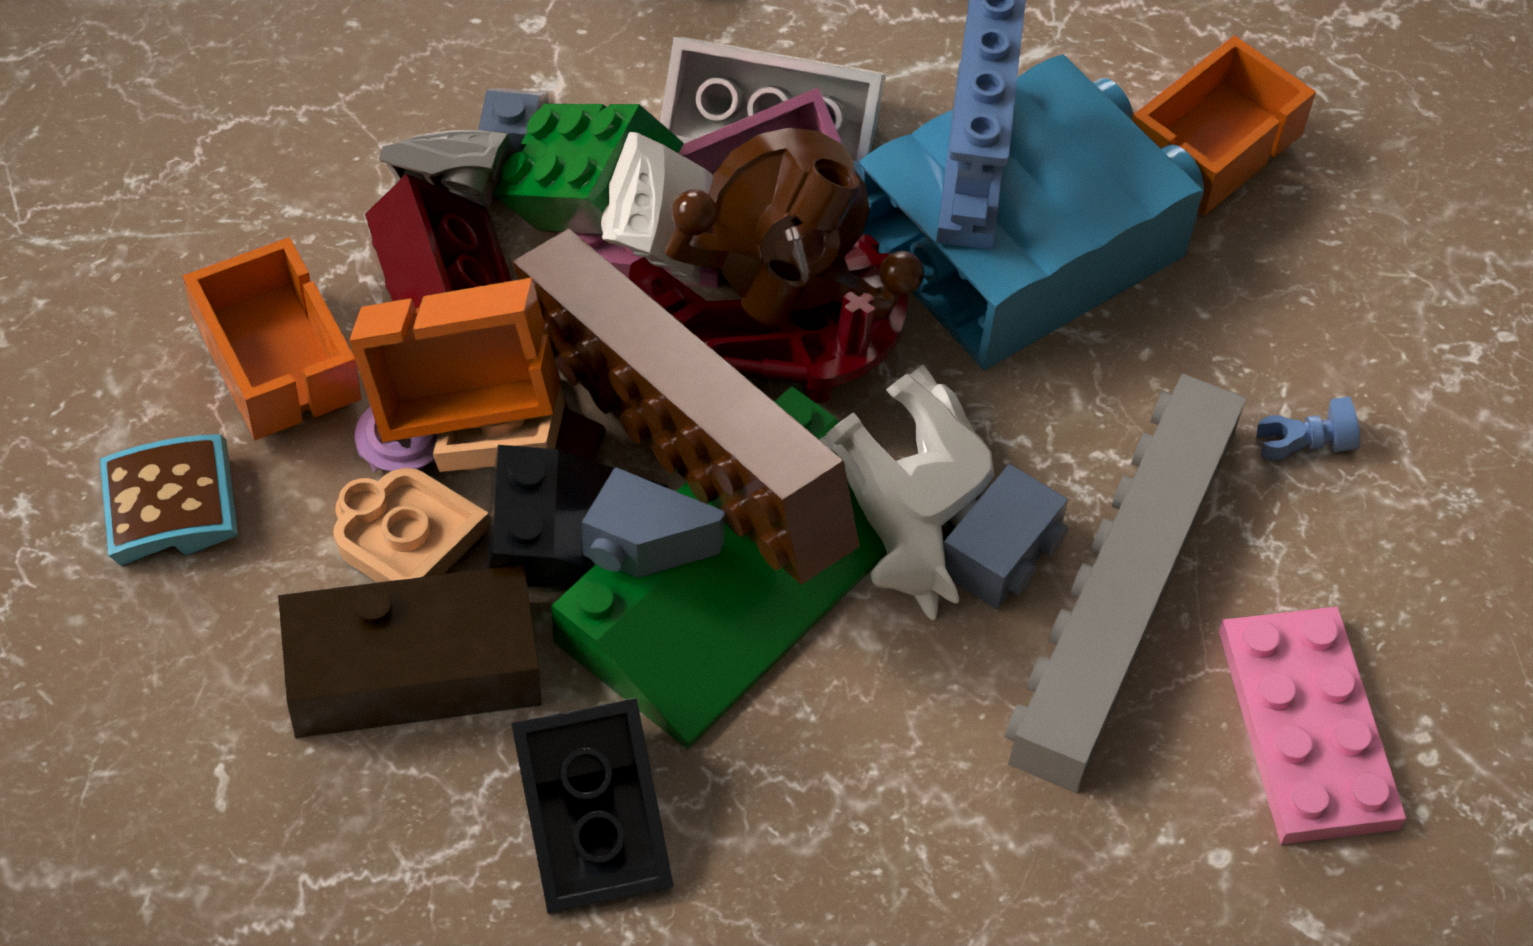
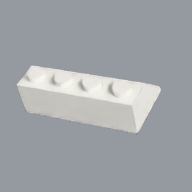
[660,37,887,164]

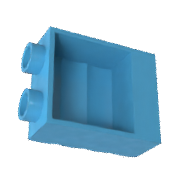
[858,54,1204,371]

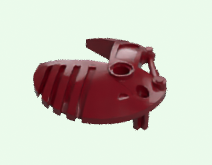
[629,217,908,403]

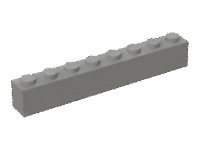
[1004,373,1246,793]

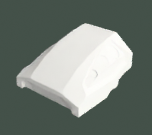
[601,132,713,285]

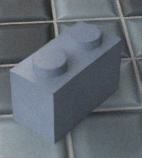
[944,464,1068,609]

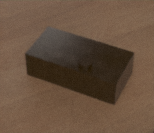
[278,564,542,738]

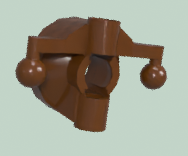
[664,128,924,327]

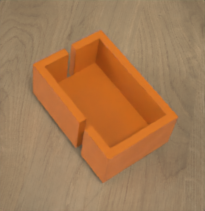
[1132,35,1316,216]
[183,237,362,441]
[349,278,561,442]

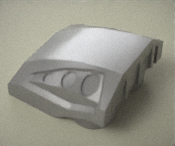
[379,130,514,208]

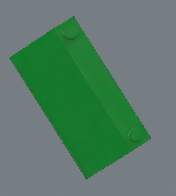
[552,386,887,750]

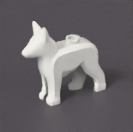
[820,364,995,620]

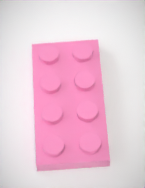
[1219,606,1406,845]

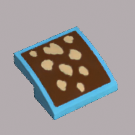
[100,434,238,566]

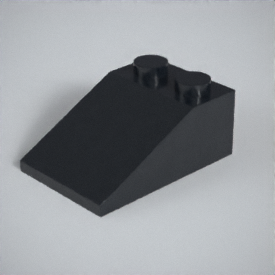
[487,444,668,590]
[511,698,674,913]

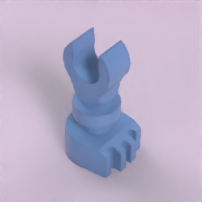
[1256,396,1360,460]

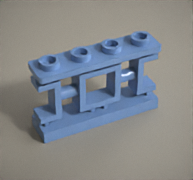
[936,0,1026,250]

